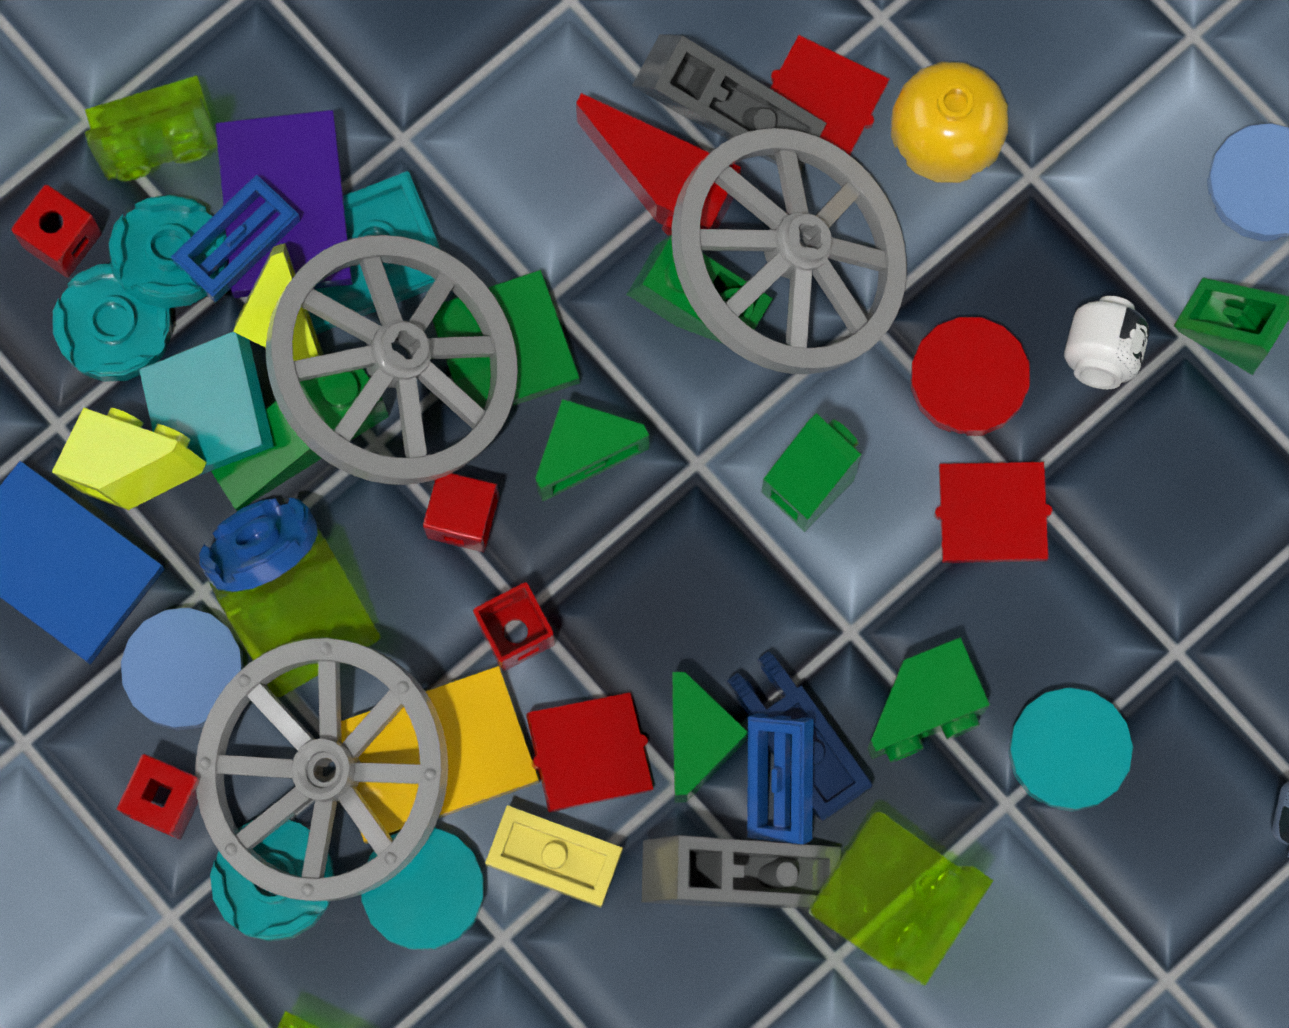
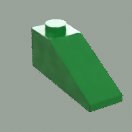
[211,368,389,511]

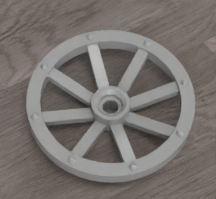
[672,128,907,374]
[266,235,517,485]
[195,638,448,901]

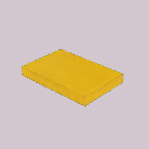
[341,666,539,844]

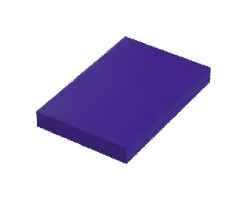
[215,110,353,298]

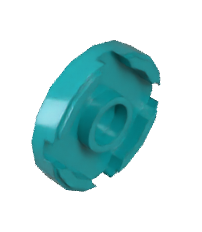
[109,195,228,308]
[53,264,173,382]
[1008,688,1133,812]
[210,820,334,942]
[361,827,484,951]

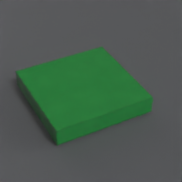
[432,270,580,410]

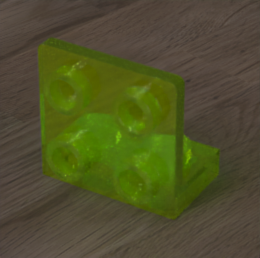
[85,75,218,181]
[208,527,380,697]
[809,812,994,986]

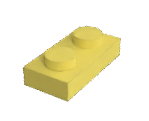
[485,805,623,908]

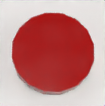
[910,317,1030,436]

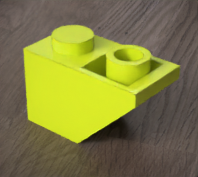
[52,407,207,510]

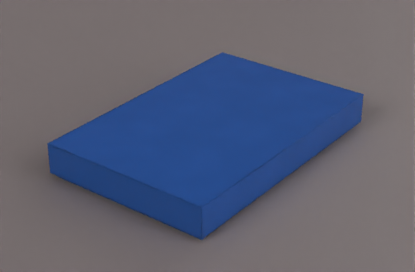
[0,461,165,665]

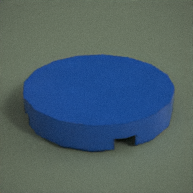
[199,498,318,592]

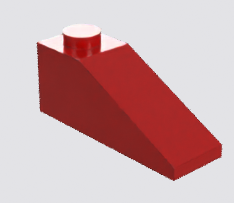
[576,93,741,236]

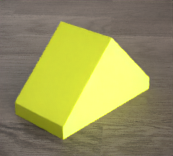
[233,243,323,361]

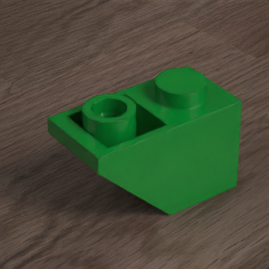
[626,234,773,344]
[761,413,861,532]
[867,637,990,763]

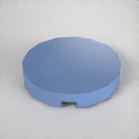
[1207,123,1289,242]
[121,608,244,731]

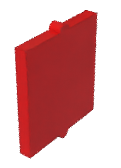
[770,35,890,156]
[934,462,1052,563]
[526,693,653,813]

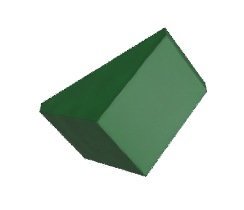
[1174,278,1289,375]
[535,399,649,502]
[672,672,748,803]

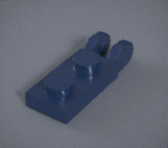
[727,651,873,823]

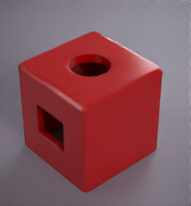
[11,184,102,278]
[423,473,499,553]
[473,582,555,671]
[116,754,199,840]

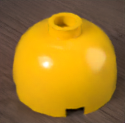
[891,61,1008,183]

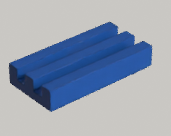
[171,174,301,303]
[747,713,813,844]

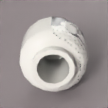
[1064,296,1150,389]

